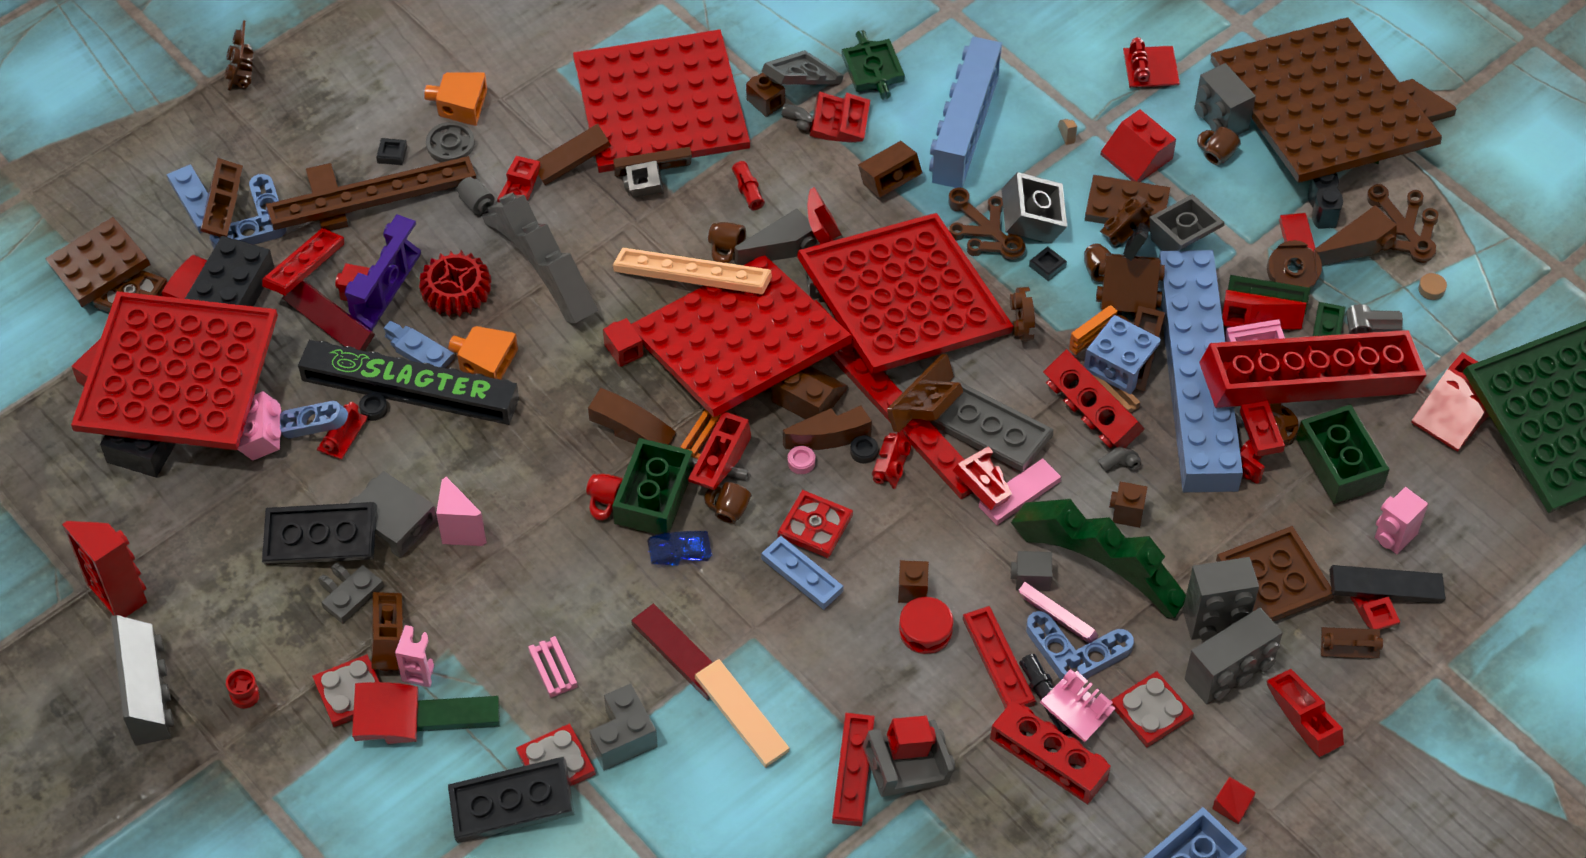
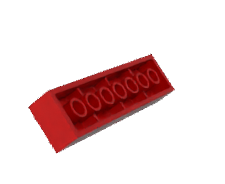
[1199,330,1427,408]

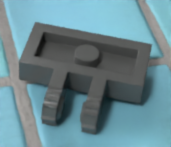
[318,563,384,624]

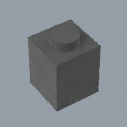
[1010,551,1052,592]

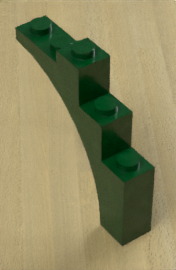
[1011,499,1186,618]

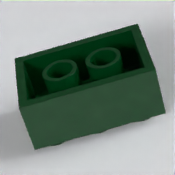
[1296,404,1390,504]
[612,438,694,537]

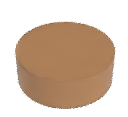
[1418,273,1447,300]

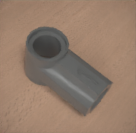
[1346,304,1403,334]

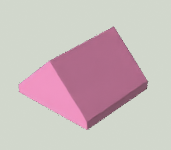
[436,477,486,546]

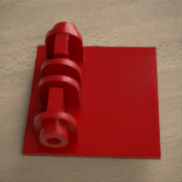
[1123,37,1180,88]

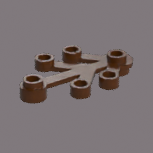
[1367,184,1438,263]
[948,187,1026,260]

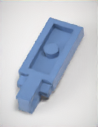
[383,321,455,368]

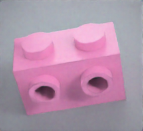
[238,391,281,460]
[1375,487,1428,554]

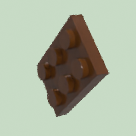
[1084,175,1170,232]

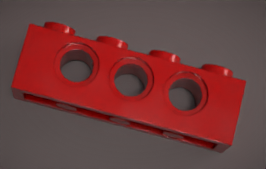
[1043,349,1145,449]
[990,700,1111,805]

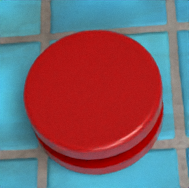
[899,597,953,654]

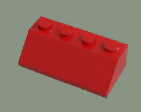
[62,521,148,617]

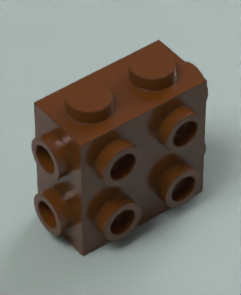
[1096,253,1165,317]

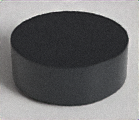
[359,393,388,421]
[850,435,878,464]

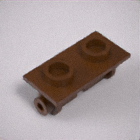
[1100,195,1154,247]
[1321,627,1383,658]

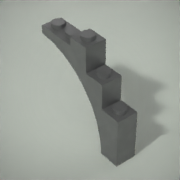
[482,192,598,323]

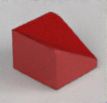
[1212,777,1256,824]

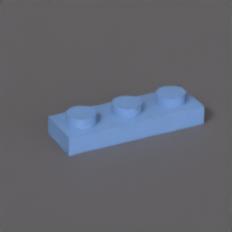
[167,164,208,234]
[761,536,843,610]

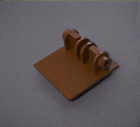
[225,20,254,91]

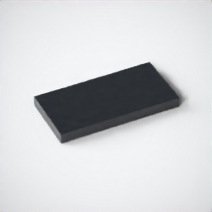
[262,502,377,565]
[448,756,575,843]

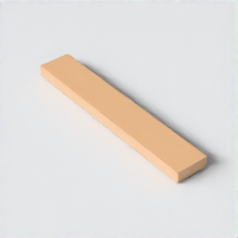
[613,248,772,294]

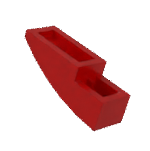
[1267,669,1344,757]

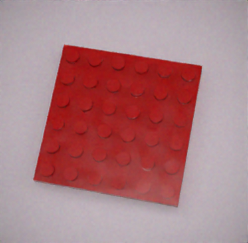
[573,29,750,173]
[797,213,1014,374]
[631,256,853,417]
[71,291,278,450]

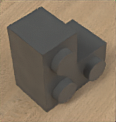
[589,683,658,771]

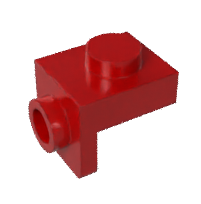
[1240,440,1265,484]

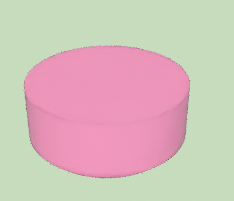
[788,446,815,474]

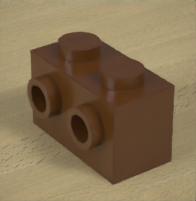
[858,141,923,198]

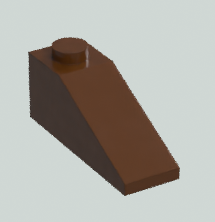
[1314,205,1397,266]
[371,592,403,671]

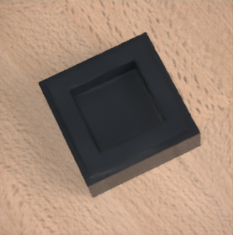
[376,138,407,165]
[1029,246,1067,281]

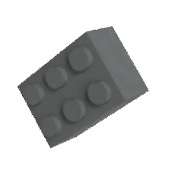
[1183,557,1259,640]
[1184,607,1283,705]

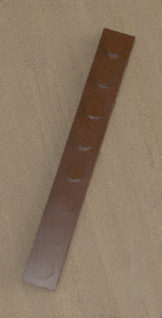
[266,156,476,231]

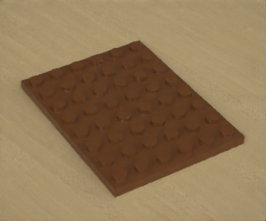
[1211,17,1442,183]

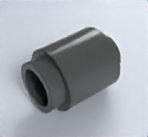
[457,177,494,215]

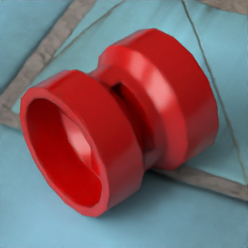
[226,669,260,709]

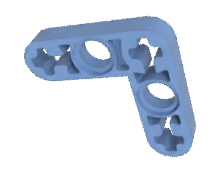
[210,174,287,249]
[1026,611,1134,680]

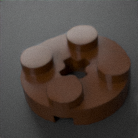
[1267,240,1322,290]
[1010,287,1035,341]

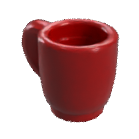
[586,473,623,521]

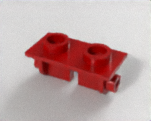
[317,402,368,460]
[872,430,911,489]

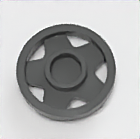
[426,122,475,162]

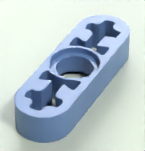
[280,401,348,438]

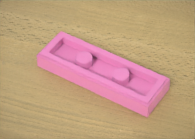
[979,458,1061,525]
[1019,582,1098,643]

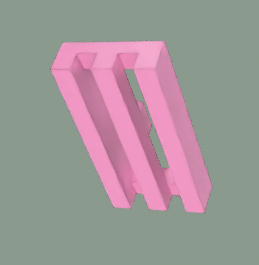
[528,636,577,698]

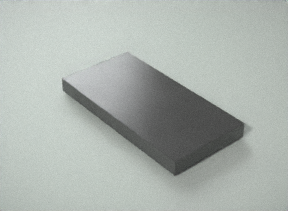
[931,383,1053,472]

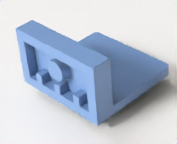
[1084,315,1161,394]

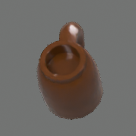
[1197,127,1241,165]
[708,222,746,263]
[1084,243,1111,282]
[704,482,752,524]

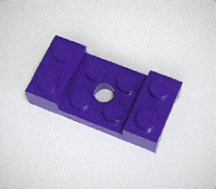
[345,214,421,331]

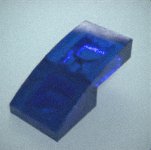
[647,531,712,566]

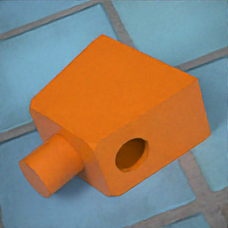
[424,72,487,126]
[448,326,518,380]

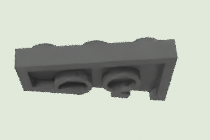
[761,50,844,85]

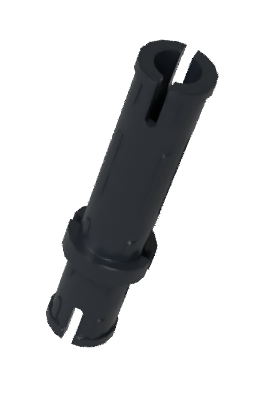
[1019,654,1073,736]

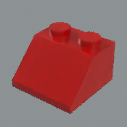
[1100,109,1176,182]

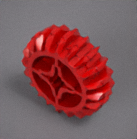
[419,250,492,317]

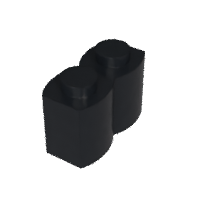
[1308,173,1343,229]

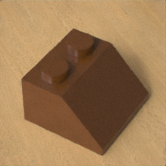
[772,366,848,419]

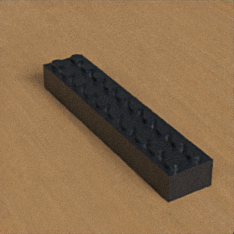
[100,236,275,478]

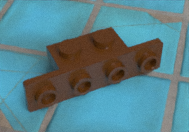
[887,354,963,432]

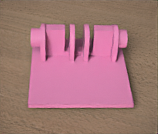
[1040,669,1116,742]

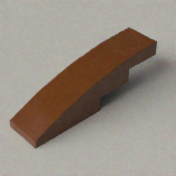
[200,158,243,237]

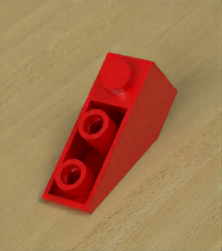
[1222,290,1306,329]

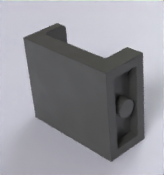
[349,471,437,558]
[863,720,955,797]

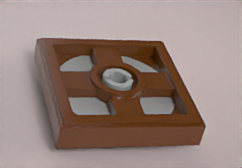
[93,270,168,313]

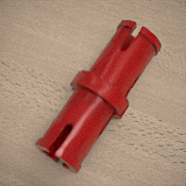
[732,161,765,210]

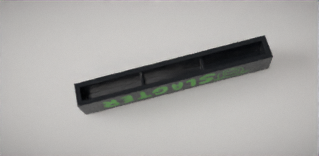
[298,340,519,425]

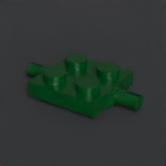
[842,30,905,99]

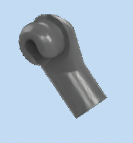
[1098,447,1141,472]

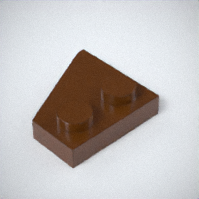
[1400,79,1457,122]

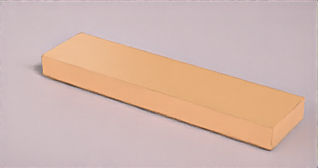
[695,659,790,768]

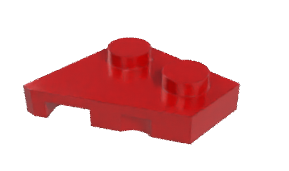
[953,446,1012,510]

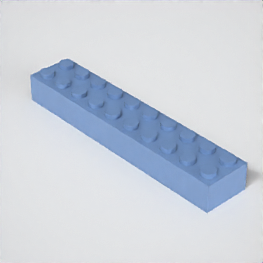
[1158,250,1243,492]

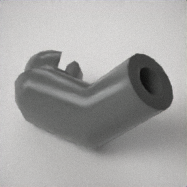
[782,104,813,131]

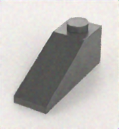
[735,208,817,266]

